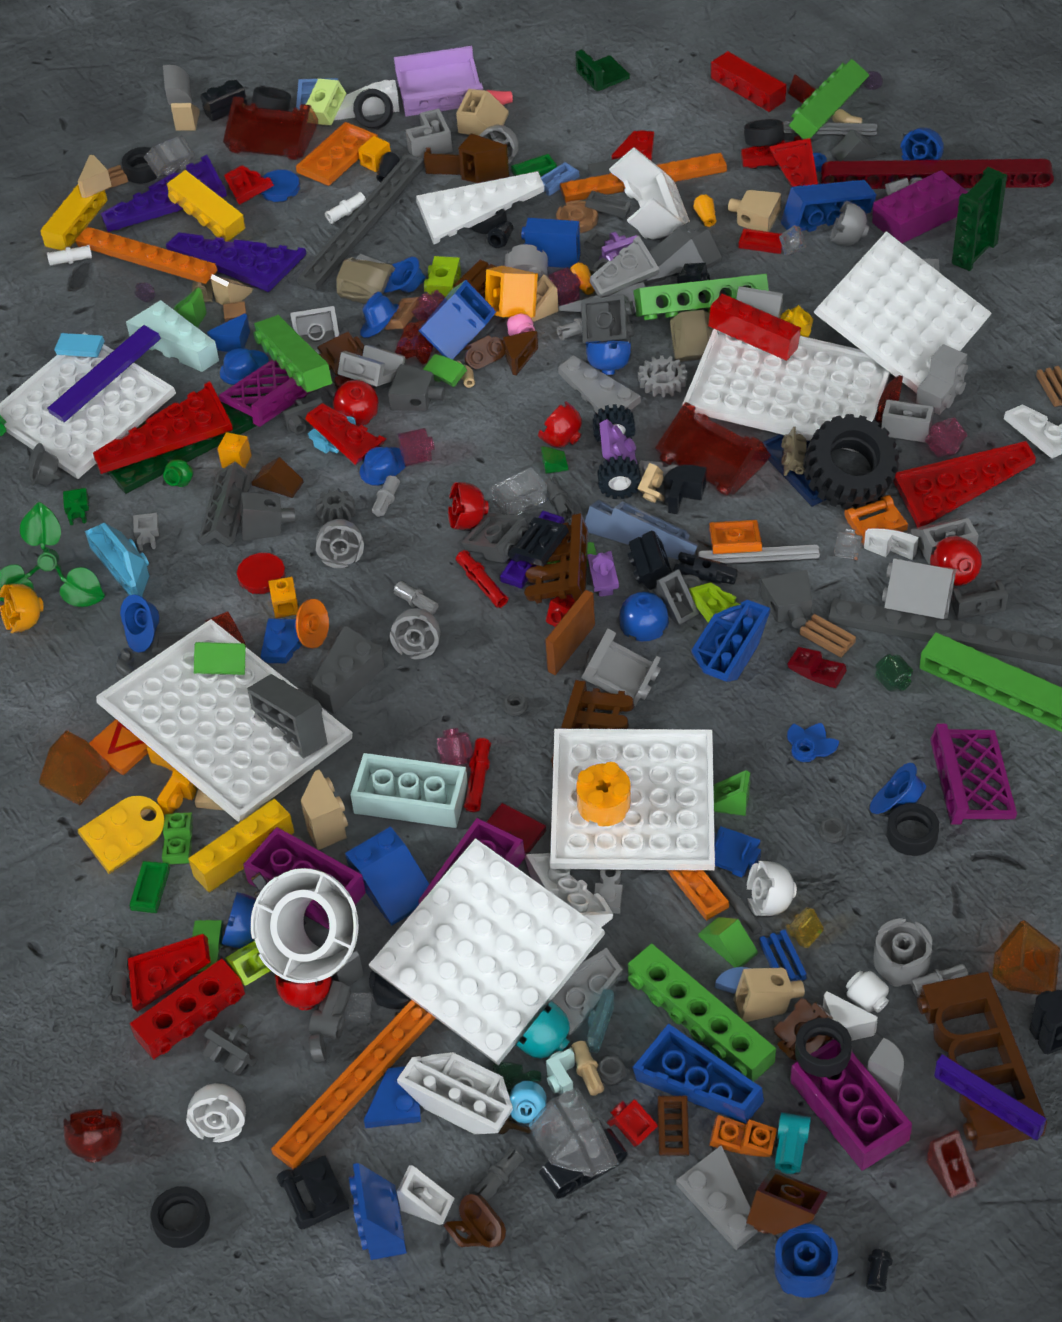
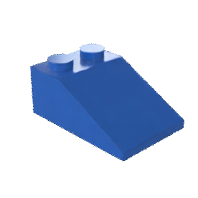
[345,826,430,926]

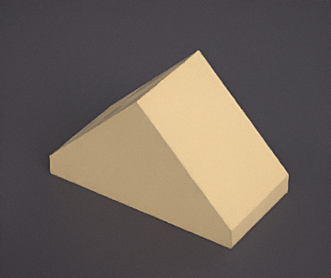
[171,103,200,131]
[78,155,112,198]
[211,275,253,305]
[531,275,559,322]

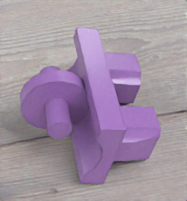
[599,232,637,261]
[587,551,619,596]

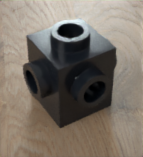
[677,263,710,296]

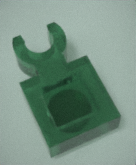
[492,1062,542,1095]

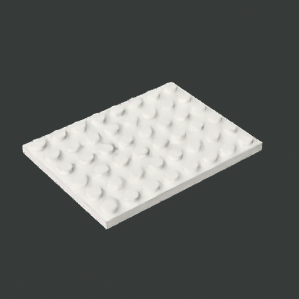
[682,329,890,453]
[96,619,353,823]

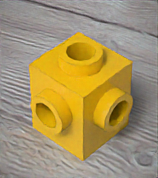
[780,305,814,337]

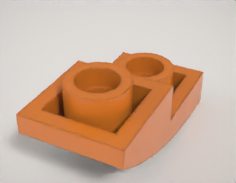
[709,1115,777,1157]

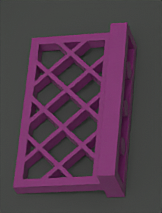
[219,360,314,427]
[930,723,1017,825]

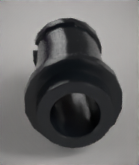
[866,1249,893,1292]

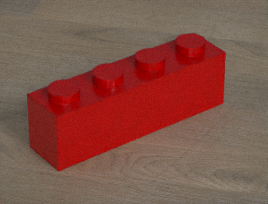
[711,51,787,112]
[708,293,801,361]

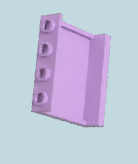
[394,46,483,117]

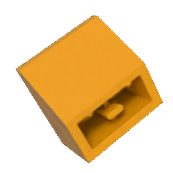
[485,265,538,318]

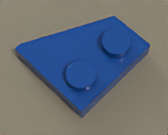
[260,619,303,664]
[364,1066,421,1128]

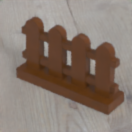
[524,513,588,604]
[551,680,634,767]

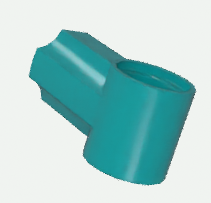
[775,1112,811,1175]

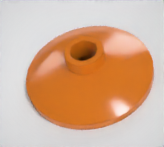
[296,599,329,649]

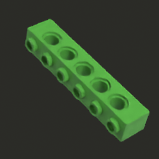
[633,274,769,320]
[628,943,776,1082]

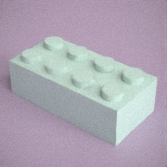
[351,753,468,828]

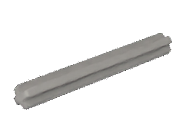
[699,544,820,564]

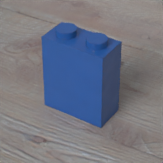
[521,218,581,268]

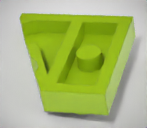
[689,582,740,623]

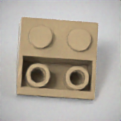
[456,89,509,136]
[301,769,348,850]

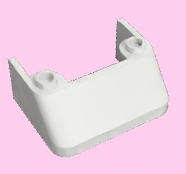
[609,147,690,240]

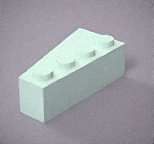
[126,300,219,372]

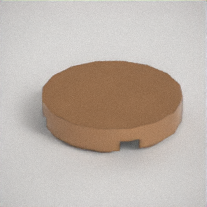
[556,200,598,233]

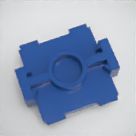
[714,826,761,878]

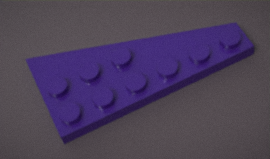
[101,154,227,232]
[166,232,307,292]

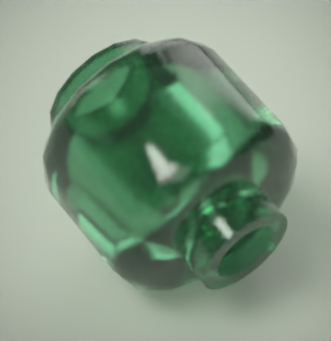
[875,654,913,692]

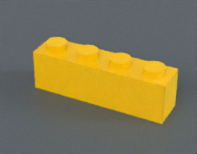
[167,170,245,242]
[41,185,108,250]
[188,798,295,893]

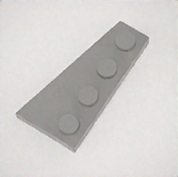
[558,355,641,413]

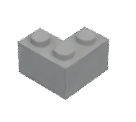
[406,109,453,159]
[916,344,968,415]

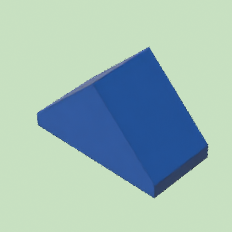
[207,313,250,352]

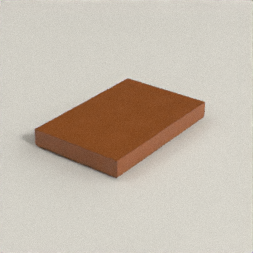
[545,590,595,675]

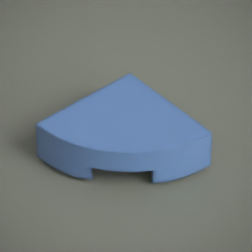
[715,967,751,994]

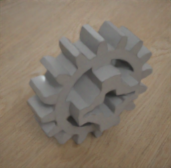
[638,355,687,397]

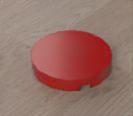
[237,553,286,594]

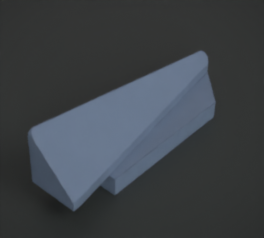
[585,500,698,560]

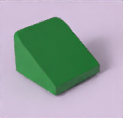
[541,446,568,474]

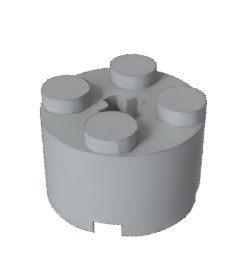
[504,244,548,283]
[873,918,932,987]

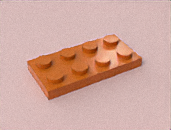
[296,122,378,186]

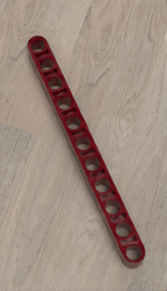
[821,159,1054,189]

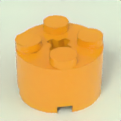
[576,762,631,827]

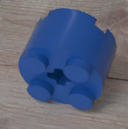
[774,1224,838,1298]

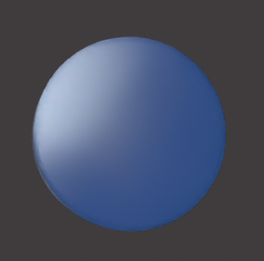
[813,153,827,172]

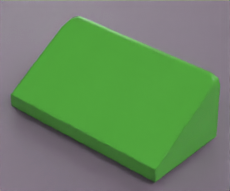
[194,642,246,675]

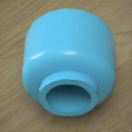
[509,1081,547,1124]

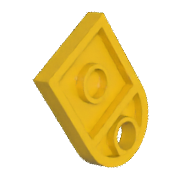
[78,796,164,874]

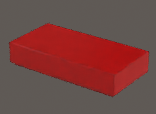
[739,229,785,254]

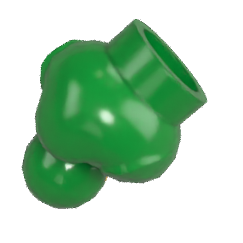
[163,459,194,487]

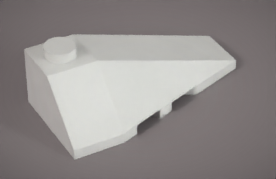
[334,80,400,120]

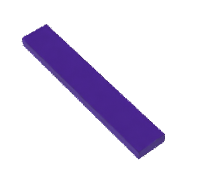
[47,325,161,423]

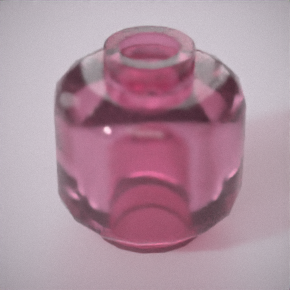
[437,728,473,766]

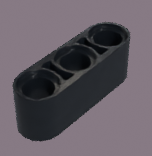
[539,1128,628,1199]

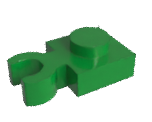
[63,488,89,525]

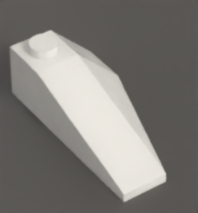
[525,853,613,927]

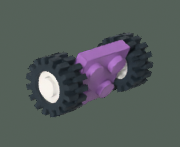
[592,404,641,499]

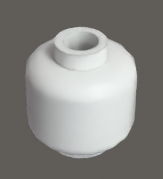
[846,971,889,1013]

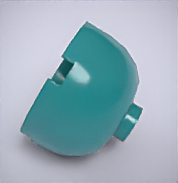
[516,1000,570,1059]

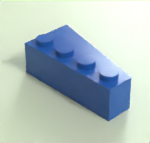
[781,180,877,237]
[633,1023,764,1123]

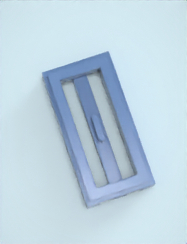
[541,162,580,196]

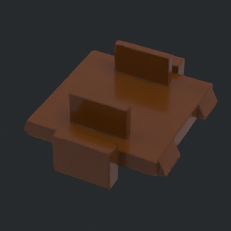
[318,332,364,376]
[773,998,833,1060]

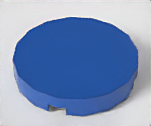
[260,170,300,202]

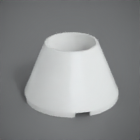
[251,868,358,983]

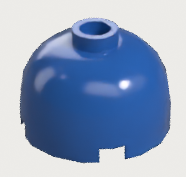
[900,127,944,160]
[586,341,631,375]
[619,592,669,642]
[221,892,256,949]

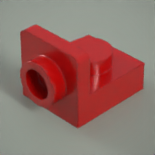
[546,594,575,627]
[607,1099,658,1147]

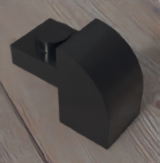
[664,465,707,515]

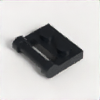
[508,517,569,567]
[277,1155,349,1229]

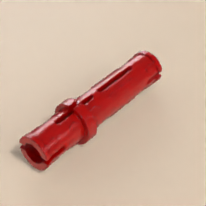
[456,550,509,608]
[464,738,491,812]

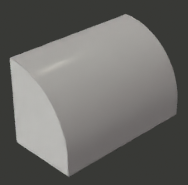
[163,65,192,105]
[868,1038,904,1105]

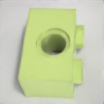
[303,79,347,126]

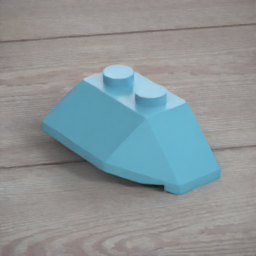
[85,523,149,597]

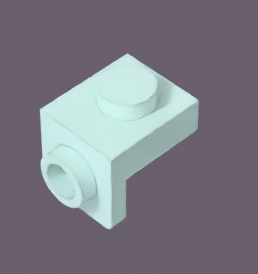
[546,1048,575,1101]

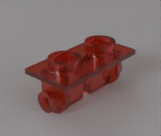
[788,74,816,104]

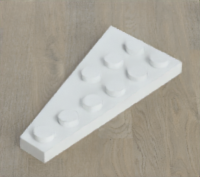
[416,172,544,245]

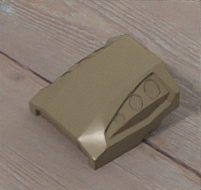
[337,257,395,304]
[670,310,714,361]

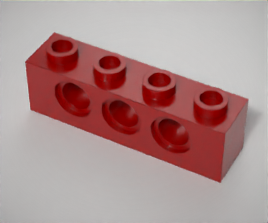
[129,958,245,1060]

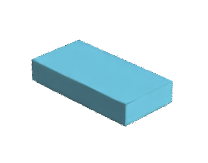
[54,333,105,357]

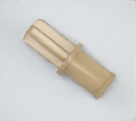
[570,1041,604,1096]

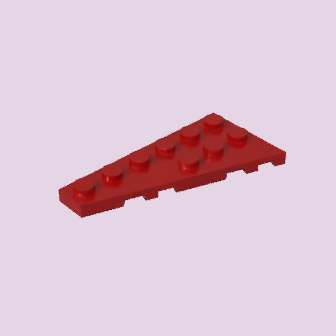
[93,381,233,474]
[893,441,1036,527]

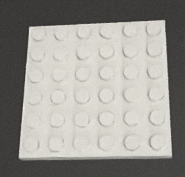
[814,232,992,393]
[0,332,176,479]
[550,729,715,870]
[369,838,605,1065]

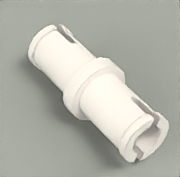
[325,192,366,224]
[47,245,92,266]

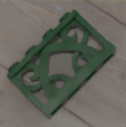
[952,167,1007,271]

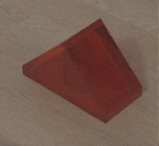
[927,1130,977,1198]

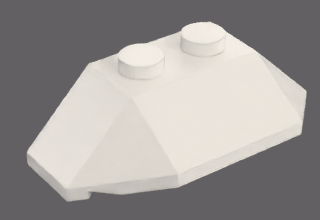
[397,1052,513,1134]

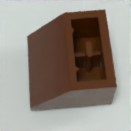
[458,133,509,183]

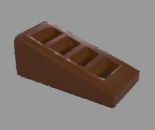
[657,1096,689,1156]

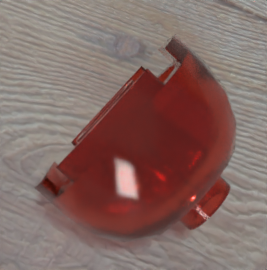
[63,1109,123,1163]

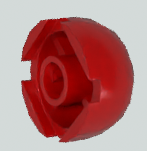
[333,380,379,427]
[538,401,582,448]
[448,482,489,530]
[930,536,982,586]
[275,974,332,1010]

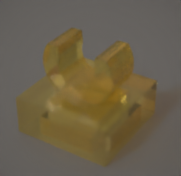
[786,907,824,948]

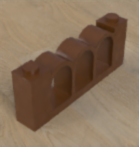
[917,971,1047,1151]

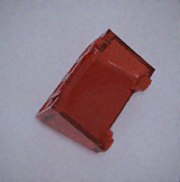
[223,97,318,160]
[655,401,771,496]

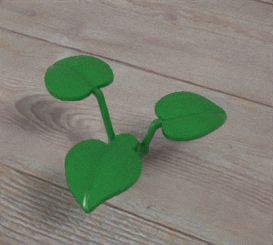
[0,502,105,607]

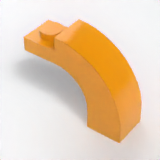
[147,746,198,815]

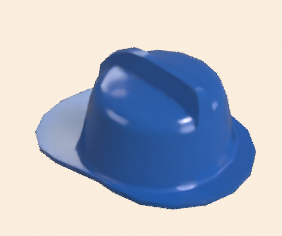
[384,257,426,293]
[360,292,399,338]
[220,348,269,385]
[360,447,409,485]
[120,594,160,653]
[870,763,926,814]

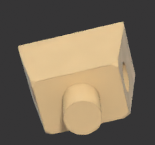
[728,190,781,232]
[734,968,805,1022]

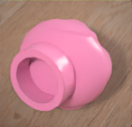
[507,313,535,336]

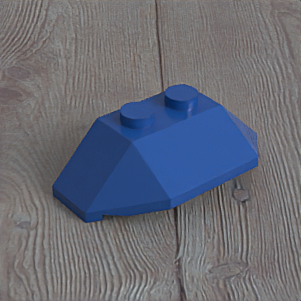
[692,600,770,682]

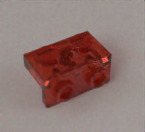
[394,319,434,365]

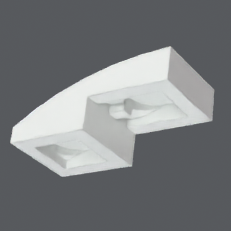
[864,529,919,560]

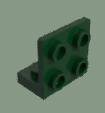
[575,49,630,92]

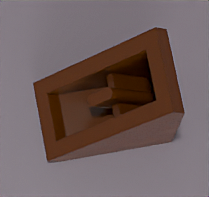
[503,330,538,376]
[251,457,304,498]

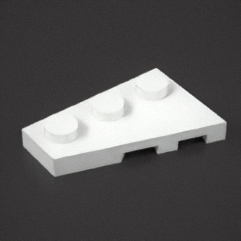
[1004,404,1062,458]

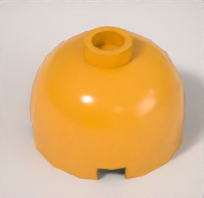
[0,584,43,633]

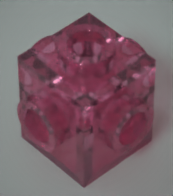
[549,267,581,306]
[412,289,445,325]
[924,417,967,457]
[398,428,435,466]

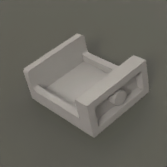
[338,345,405,386]
[882,558,957,619]
[581,628,661,706]

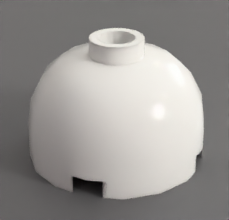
[747,861,797,916]
[186,1083,246,1142]

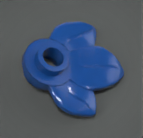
[787,723,839,762]

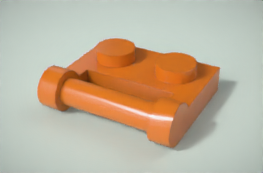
[844,495,908,544]

